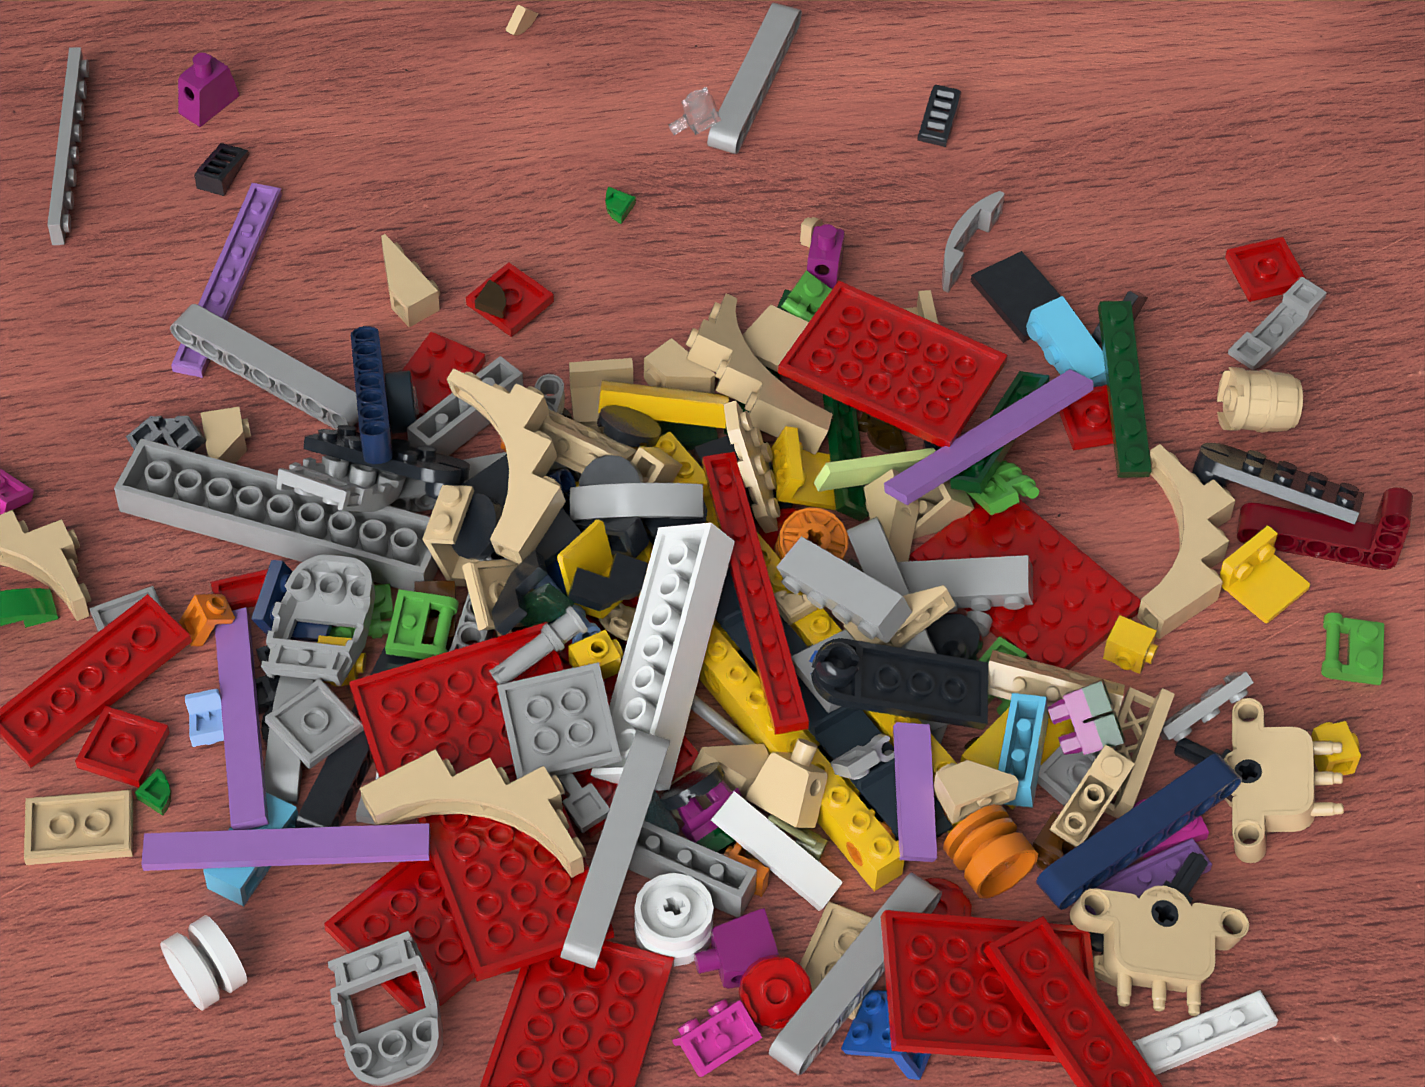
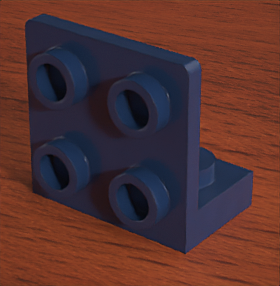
[251,560,333,642]

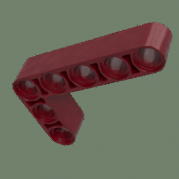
[1237,487,1413,570]

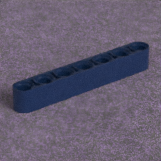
[350,326,393,464]
[1036,753,1242,910]

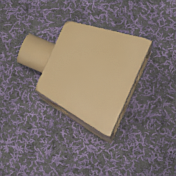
[745,738,827,828]

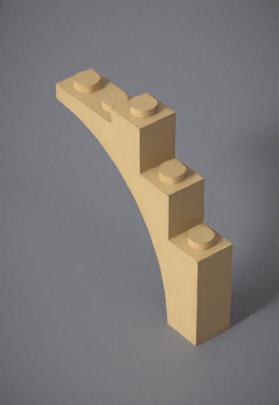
[685,293,833,455]
[447,369,566,564]
[1137,444,1236,639]
[0,510,91,621]
[360,749,586,878]

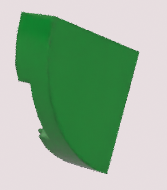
[605,187,636,224]
[135,768,171,816]

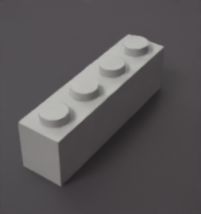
[407,356,523,456]
[777,536,912,643]
[898,555,1033,613]
[628,821,757,918]

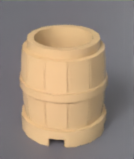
[1217,367,1303,433]

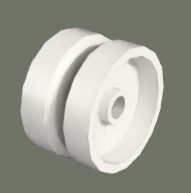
[634,873,714,967]
[160,915,247,1011]

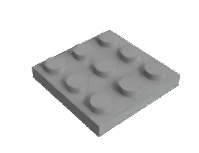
[497,662,622,779]

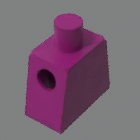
[178,53,239,127]
[807,224,845,289]
[694,908,779,989]

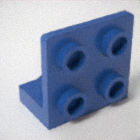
[841,990,931,1080]

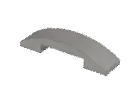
[942,191,1005,293]
[1227,277,1327,370]
[570,483,704,522]
[264,676,316,804]

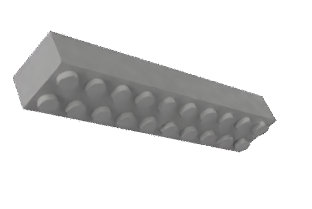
[114,439,439,591]

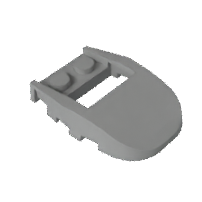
[277,456,406,512]
[261,555,375,686]
[328,931,443,1086]

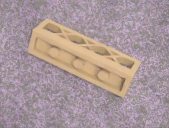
[538,409,637,474]
[988,650,1125,721]
[1104,687,1175,818]

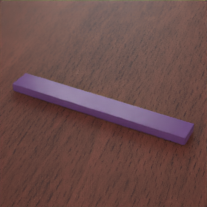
[171,183,282,378]
[884,369,1093,505]
[215,607,269,830]
[141,823,430,871]

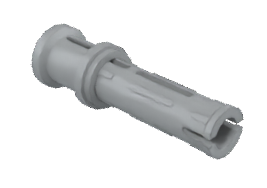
[489,606,588,685]

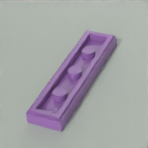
[893,722,937,862]
[1084,838,1212,915]

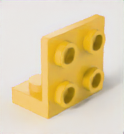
[771,426,836,510]
[557,520,622,619]
[1219,525,1310,623]

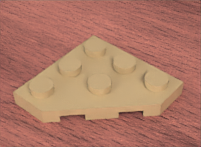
[724,400,780,533]

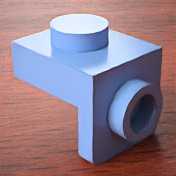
[185,689,224,747]

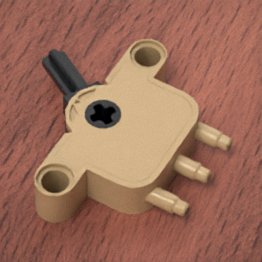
[1174,698,1344,863]
[1070,852,1249,1016]

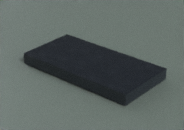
[461,454,582,567]

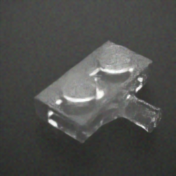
[668,87,721,136]

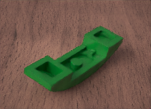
[0,588,58,628]

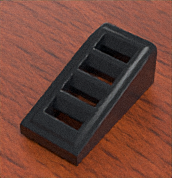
[917,85,961,147]
[194,143,249,196]
[575,517,649,558]

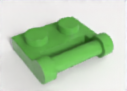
[385,589,459,659]
[1321,612,1384,685]

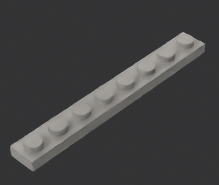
[47,47,89,245]

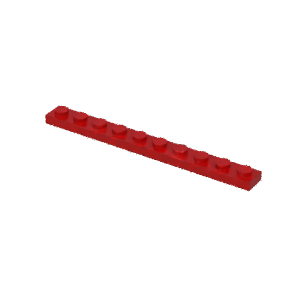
[702,452,809,735]

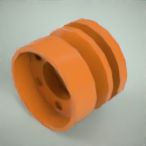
[773,507,848,560]
[943,804,1038,899]

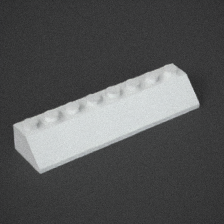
[591,523,735,791]

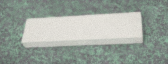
[711,791,843,911]
[1133,990,1278,1075]

